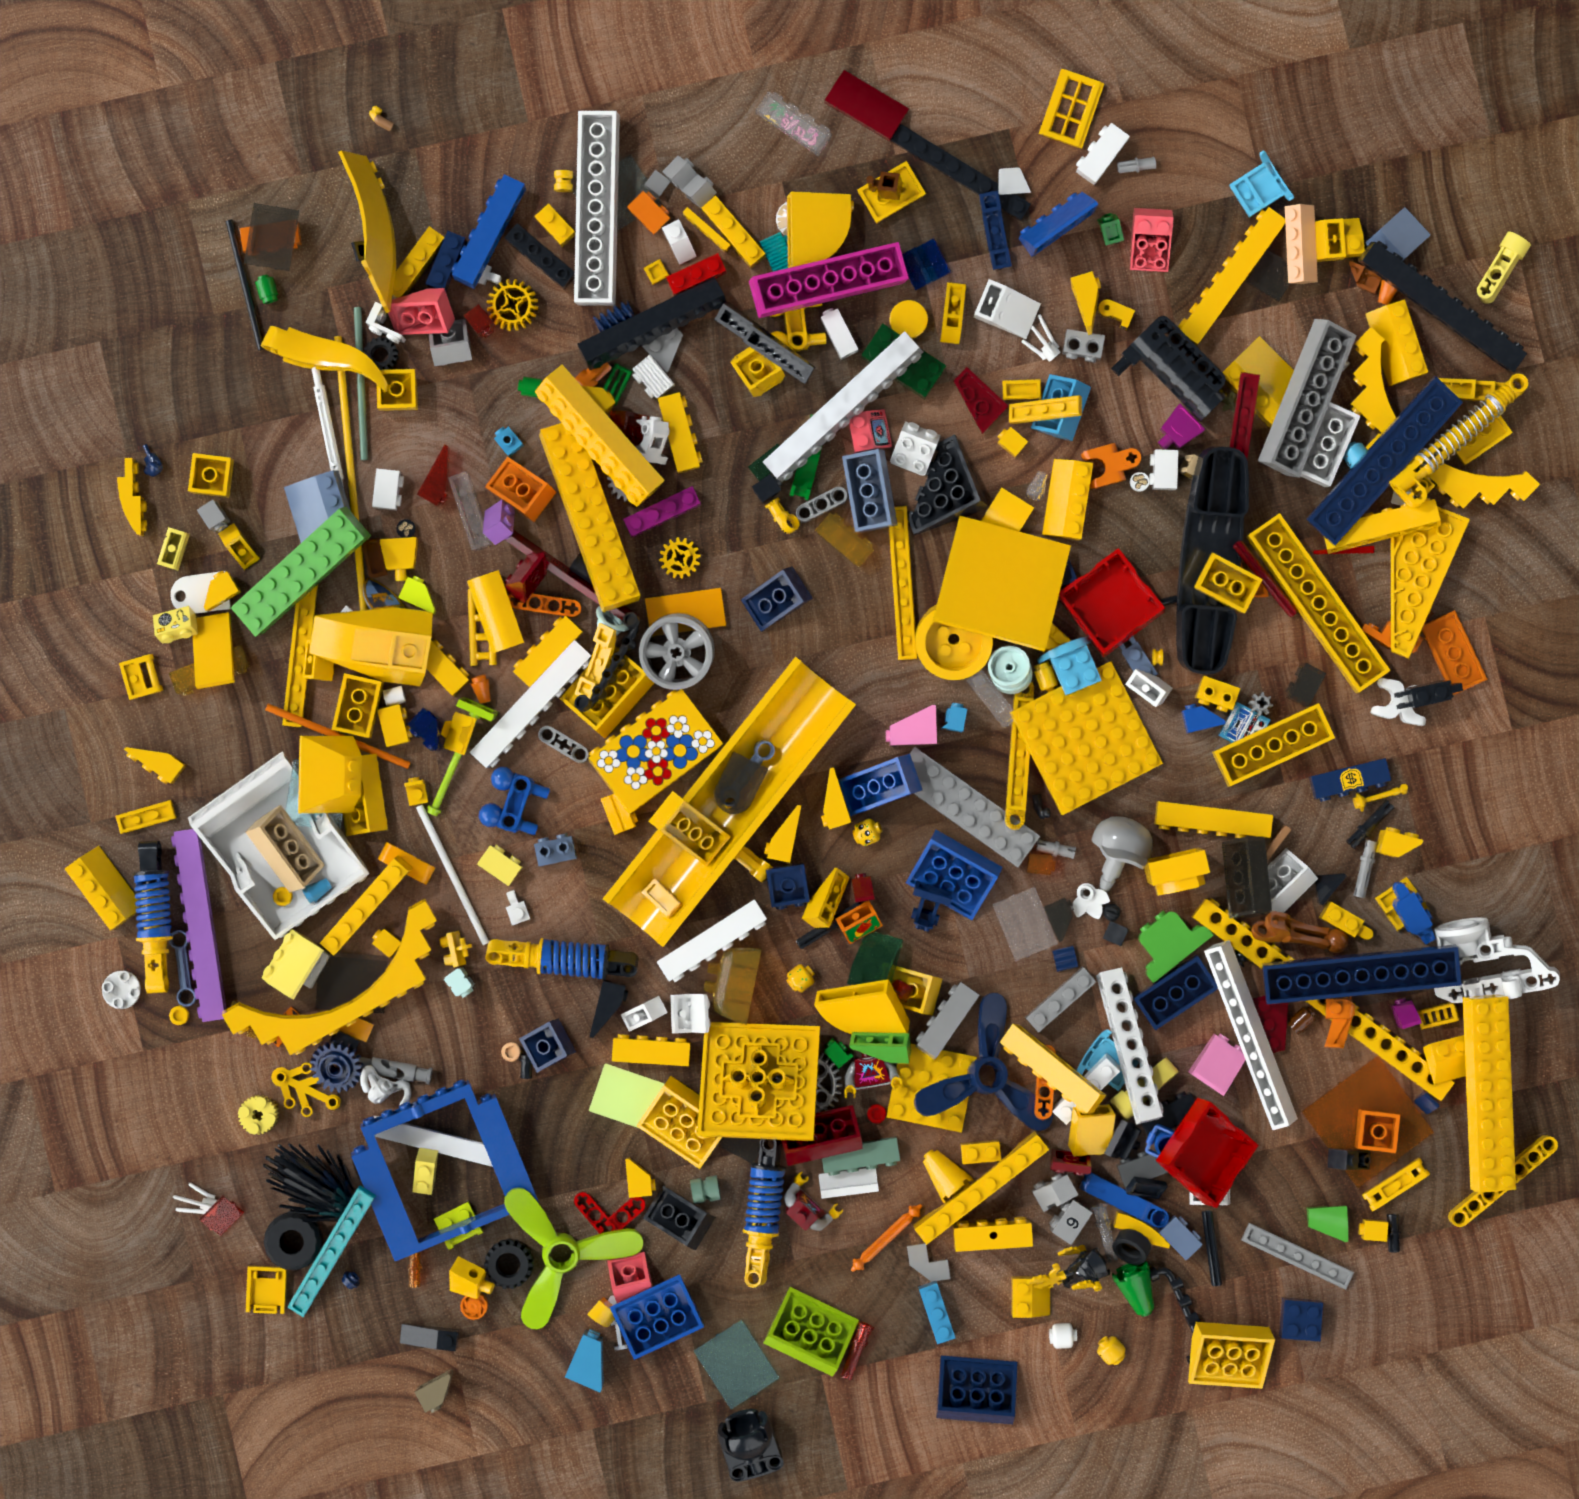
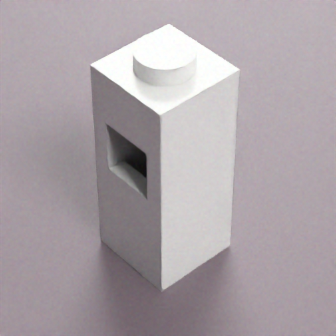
[821,308,858,360]

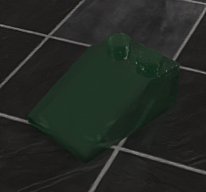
[847,931,903,985]

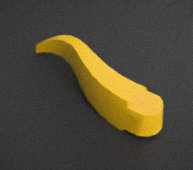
[261,326,389,393]

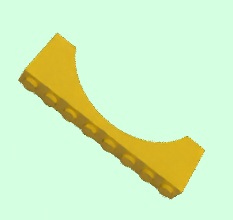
[913,1131,1049,1245]

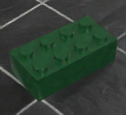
[861,323,946,400]

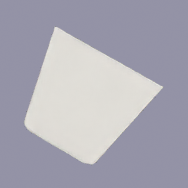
[998,168,1031,195]

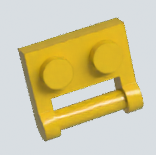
[119,654,163,700]

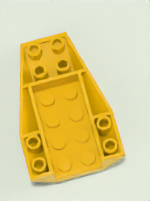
[309,607,433,686]

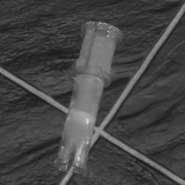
[1091,1203,1119,1263]

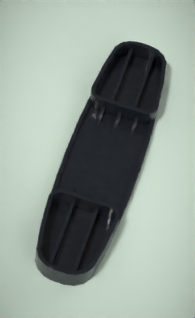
[1176,446,1249,674]

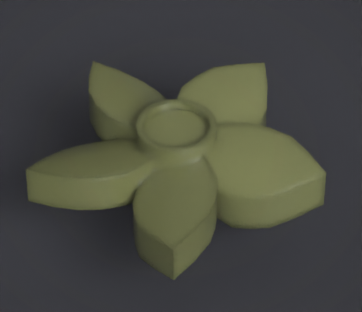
[1222,391,1237,413]

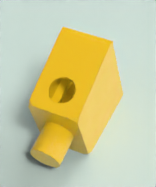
[380,537,418,581]
[449,1256,495,1299]

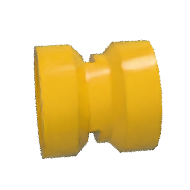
[554,170,573,192]

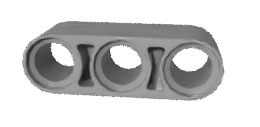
[796,487,847,523]

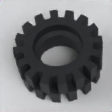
[364,337,399,370]

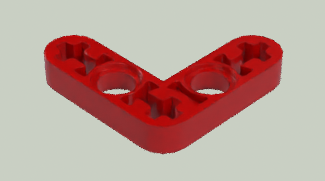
[574,1191,646,1234]

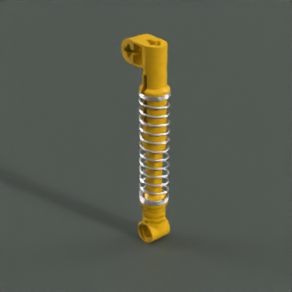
[1389,374,1528,508]

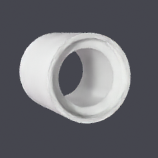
[383,686,406,707]

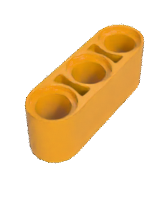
[378,842,435,885]

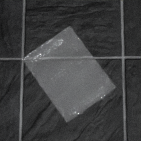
[992,887,1058,961]

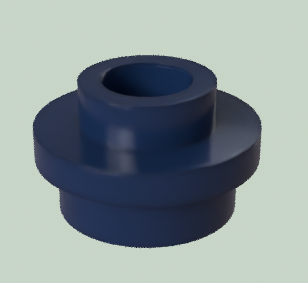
[342,1271,360,1289]

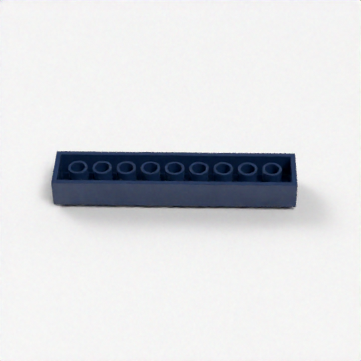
[1262,944,1462,1004]

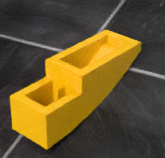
[1113,1211,1170,1248]

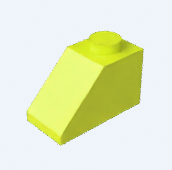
[398,576,436,615]

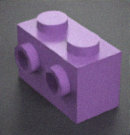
[483,499,515,545]

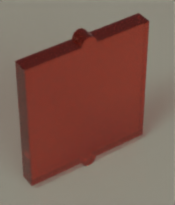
[199,1195,244,1236]

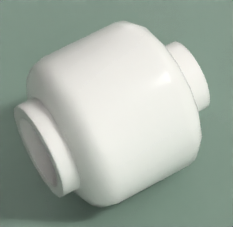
[1049,1323,1077,1349]

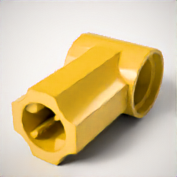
[734,846,773,883]

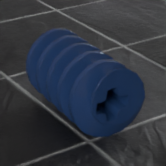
[593,300,635,332]

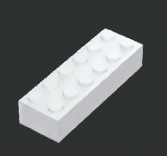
[657,899,767,982]

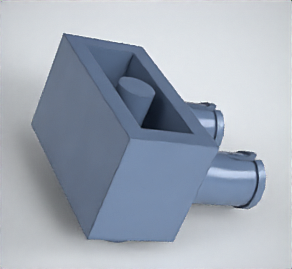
[534,833,577,867]

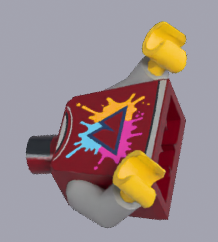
[844,1053,904,1098]
[784,1172,843,1231]

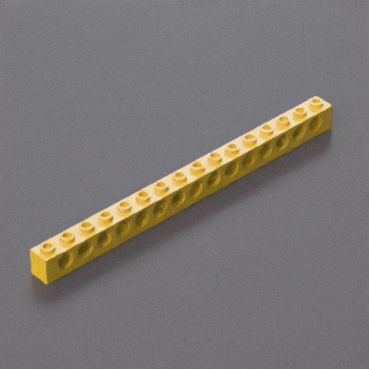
[1191,898,1454,1101]

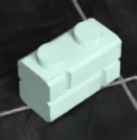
[444,967,475,998]

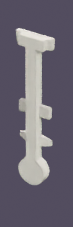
[608,1295,628,1350]

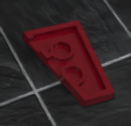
[1252,995,1288,1053]

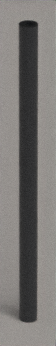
[225,219,264,351]

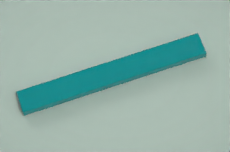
[287,1186,376,1317]

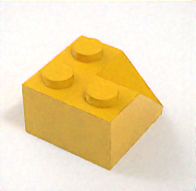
[377,369,418,411]

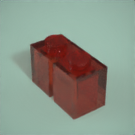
[464,304,495,339]

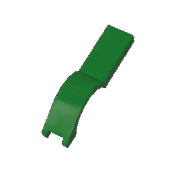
[790,414,823,501]

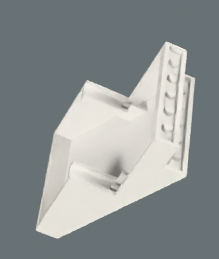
[188,751,369,940]

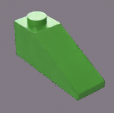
[849,1032,911,1064]

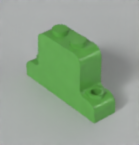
[1138,910,1213,983]

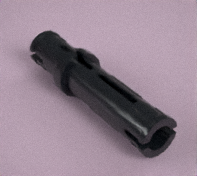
[1346,800,1394,849]

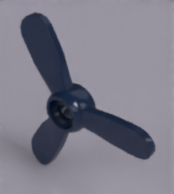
[914,993,1053,1131]

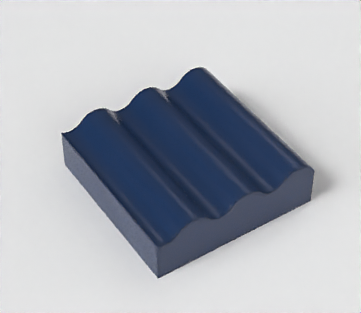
[1052,946,1078,972]

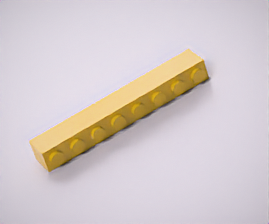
[1178,207,1286,346]

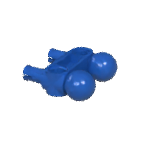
[479,767,550,836]

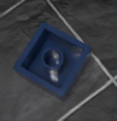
[1279,1297,1323,1342]

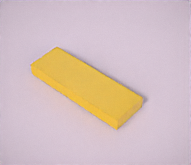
[683,207,731,252]
[115,800,177,834]

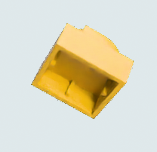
[1144,847,1210,896]

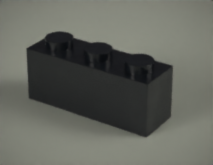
[1140,1091,1195,1137]

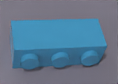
[918,1281,955,1344]

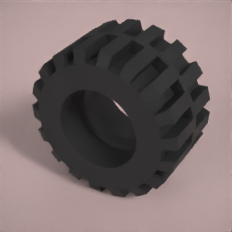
[484,1239,534,1289]

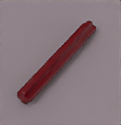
[1233,540,1298,617]

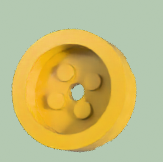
[915,604,993,680]

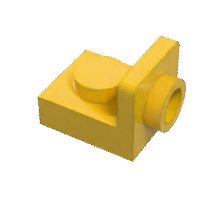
[404,777,429,806]

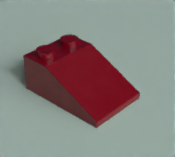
[505,552,547,604]

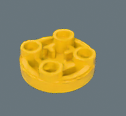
[889,300,928,339]

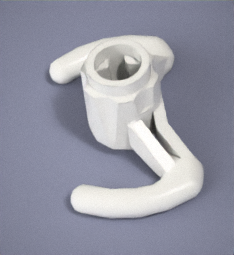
[360,1065,411,1105]

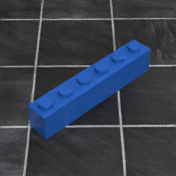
[451,174,526,289]

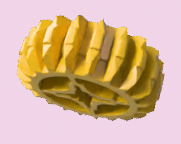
[487,279,538,331]

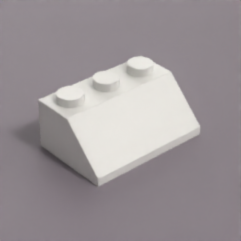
[1246,848,1318,913]

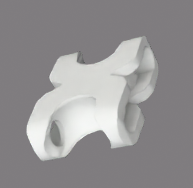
[1370,678,1426,726]

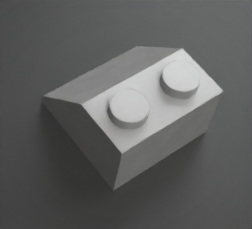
[429,319,472,366]

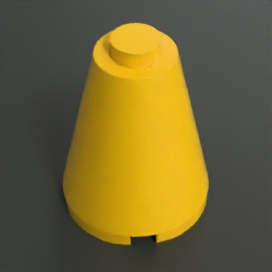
[923,1149,974,1204]

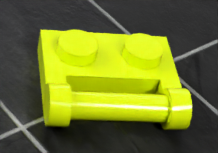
[434,1201,484,1250]

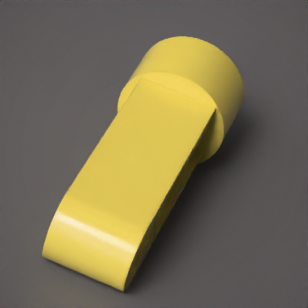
[1477,232,1531,304]
[1110,1057,1179,1121]

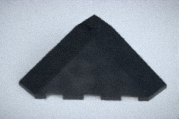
[908,434,989,535]

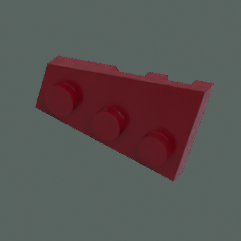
[953,367,1008,434]

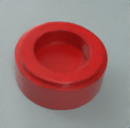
[867,1104,886,1124]

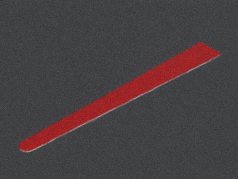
[1313,546,1374,554]

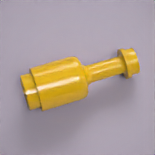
[1034,661,1058,693]

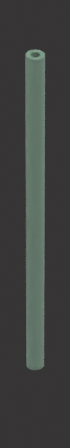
[354,307,368,460]

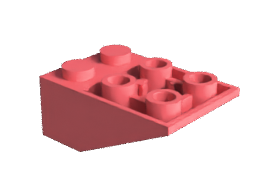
[1130,208,1174,272]

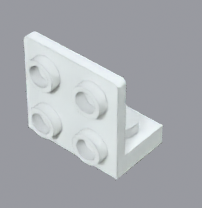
[366,302,406,344]

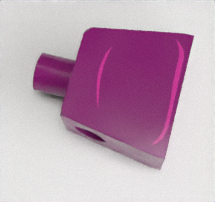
[1157,404,1205,450]

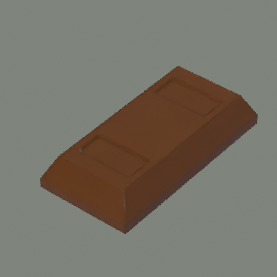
[362,537,388,579]

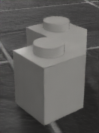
[662,156,717,209]
[1031,1173,1078,1212]

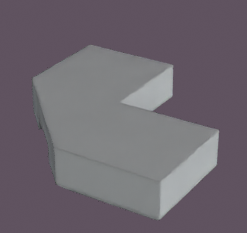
[907,1243,950,1282]

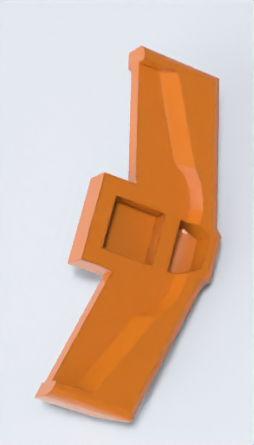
[1324,996,1355,1049]

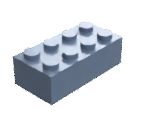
[842,449,898,533]

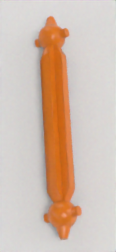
[851,1204,922,1272]

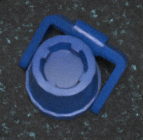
[1145,1124,1175,1158]

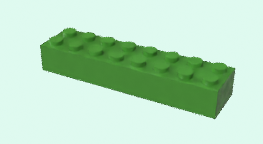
[231,506,371,637]

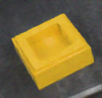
[643,259,669,285]

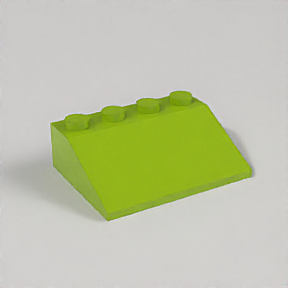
[763,1287,859,1377]

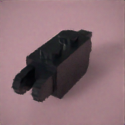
[1394,680,1463,709]

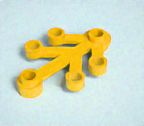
[271,1062,341,1117]

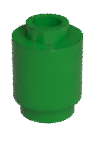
[255,274,279,304]
[518,376,543,398]

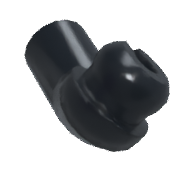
[1032,794,1051,820]

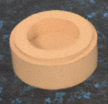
[501,1042,521,1062]

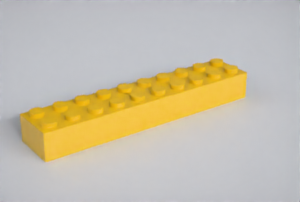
[539,423,640,613]
[1246,513,1391,693]
[1463,994,1516,1193]

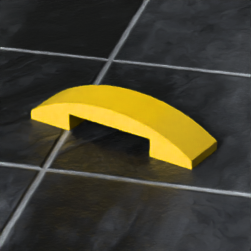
[574,623,616,699]

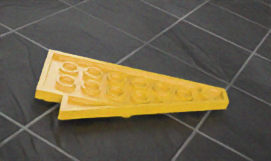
[1391,506,1470,659]

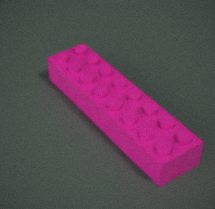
[749,242,909,318]

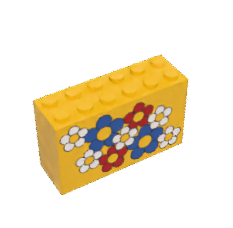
[588,689,723,815]

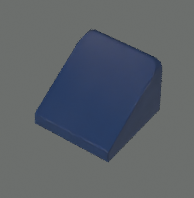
[1414,1091,1439,1114]

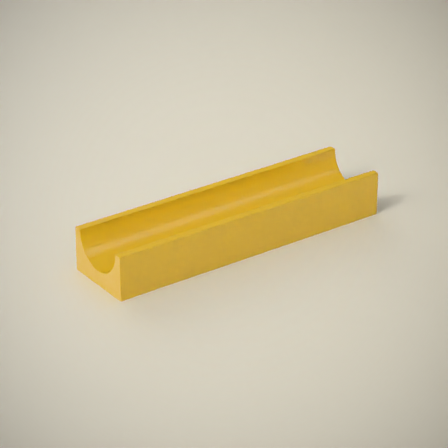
[603,656,856,947]

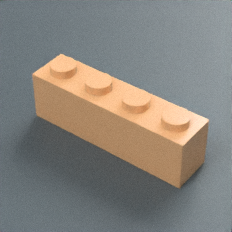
[1285,204,1318,284]

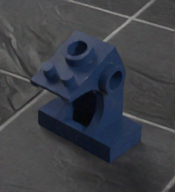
[911,880,953,932]

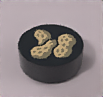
[396,519,416,538]

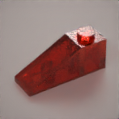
[417,444,450,507]

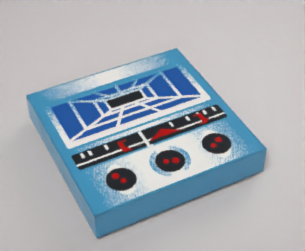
[1218,702,1270,743]

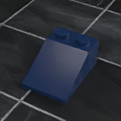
[741,566,813,632]

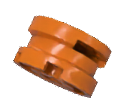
[460,1293,488,1320]

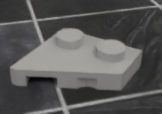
[642,328,683,374]

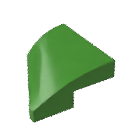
[1306,1205,1348,1242]

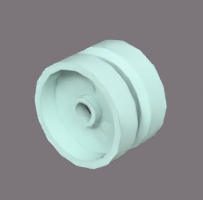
[988,646,1033,694]

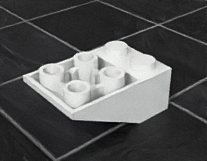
[973,279,1041,339]

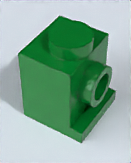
[824,1038,853,1068]

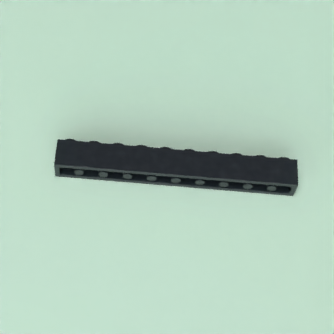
[1358,241,1527,373]

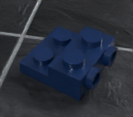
[766,863,810,909]

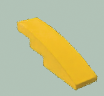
[1439,378,1515,403]

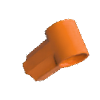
[575,363,612,387]

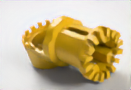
[765,497,800,534]

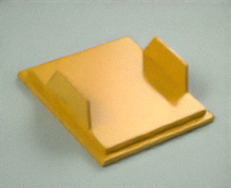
[441,712,477,755]

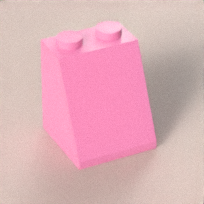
[886,705,937,746]
[1188,1034,1245,1096]

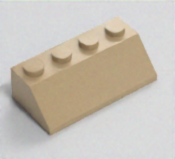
[246,805,325,893]

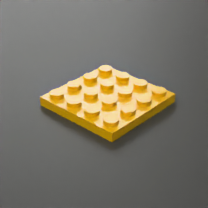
[886,1044,977,1133]

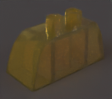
[704,947,762,1025]

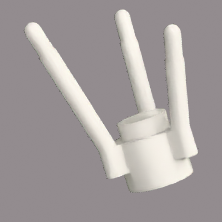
[1022,314,1060,362]
[173,1183,219,1216]

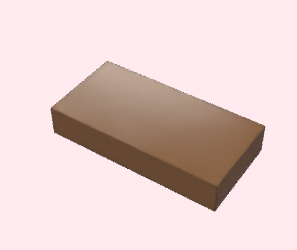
[1261,826,1291,860]

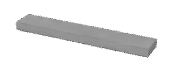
[1241,1223,1354,1290]

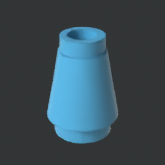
[302,878,332,903]

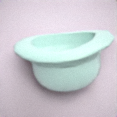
[596,606,629,636]

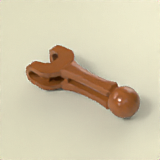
[1251,911,1349,953]

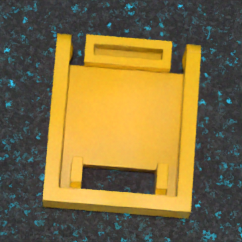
[246,1265,287,1314]

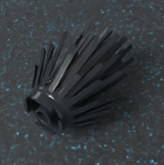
[263,1143,357,1223]

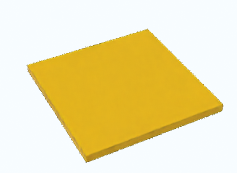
[933,516,1071,651]

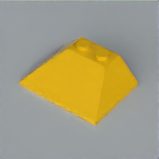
[298,736,362,813]

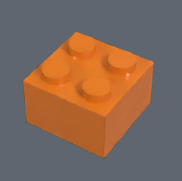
[1354,1109,1400,1153]

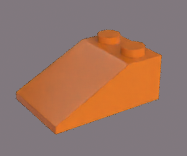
[485,457,557,522]

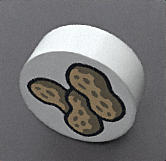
[1130,472,1149,492]

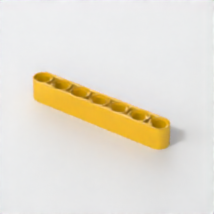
[1448,1135,1558,1227]

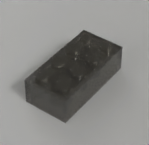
[1222,836,1272,919]

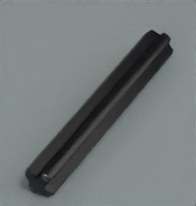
[796,902,861,949]
[1202,1210,1222,1286]

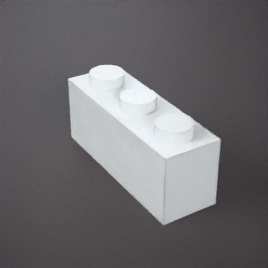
[1076,123,1130,185]

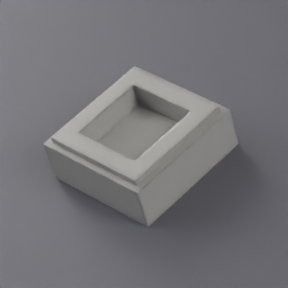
[644,170,671,197]

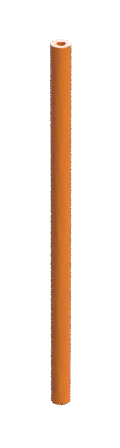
[265,703,411,769]

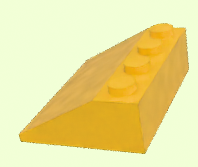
[1222,336,1294,429]
[559,646,654,739]
[637,1076,722,1169]
[1188,1322,1275,1389]

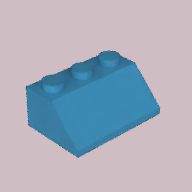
[1031,374,1091,441]

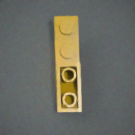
[117,458,147,536]

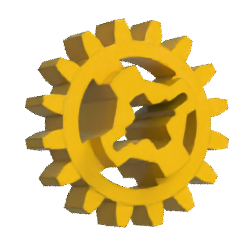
[659,537,701,579]

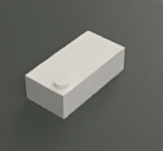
[1301,402,1360,487]

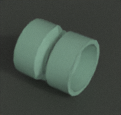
[690,1175,721,1204]

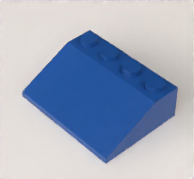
[1019,192,1098,257]
[906,830,1003,920]
[610,1274,705,1360]

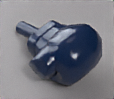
[143,444,163,477]

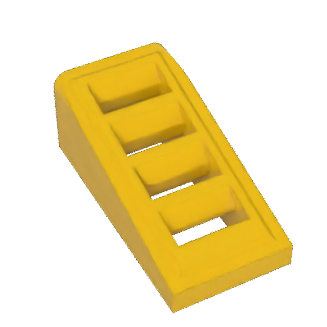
[1417,1002,1460,1030]

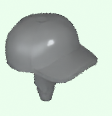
[1092,816,1153,891]

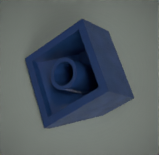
[519,1018,576,1073]

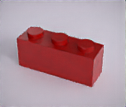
[666,253,727,296]

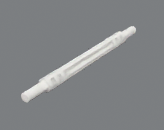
[312,367,344,487]

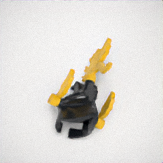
[1027,1245,1111,1292]

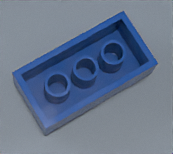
[838,754,923,816]

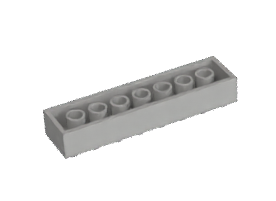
[1258,319,1357,478]
[910,747,1040,867]

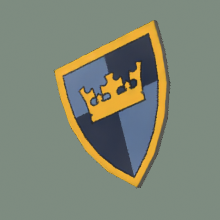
[363,577,404,609]

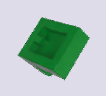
[1097,213,1124,246]

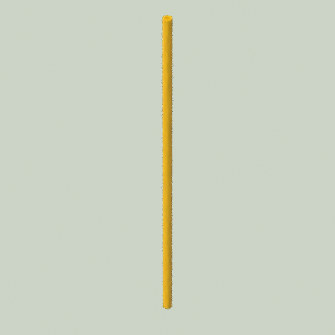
[334,336,368,610]

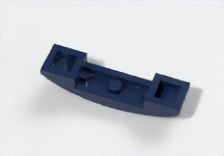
[979,190,1012,270]

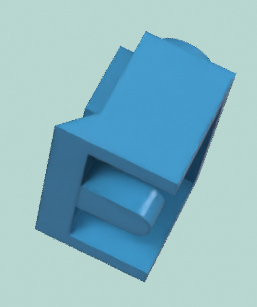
[941,703,967,733]

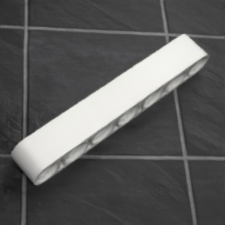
[374,1115,493,1167]

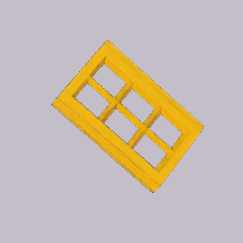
[1039,69,1104,149]

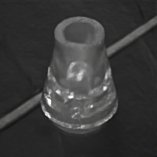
[1026,471,1048,501]

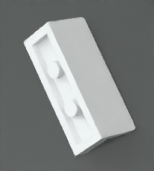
[819,1168,879,1199]

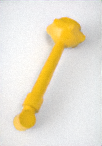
[1353,784,1408,812]

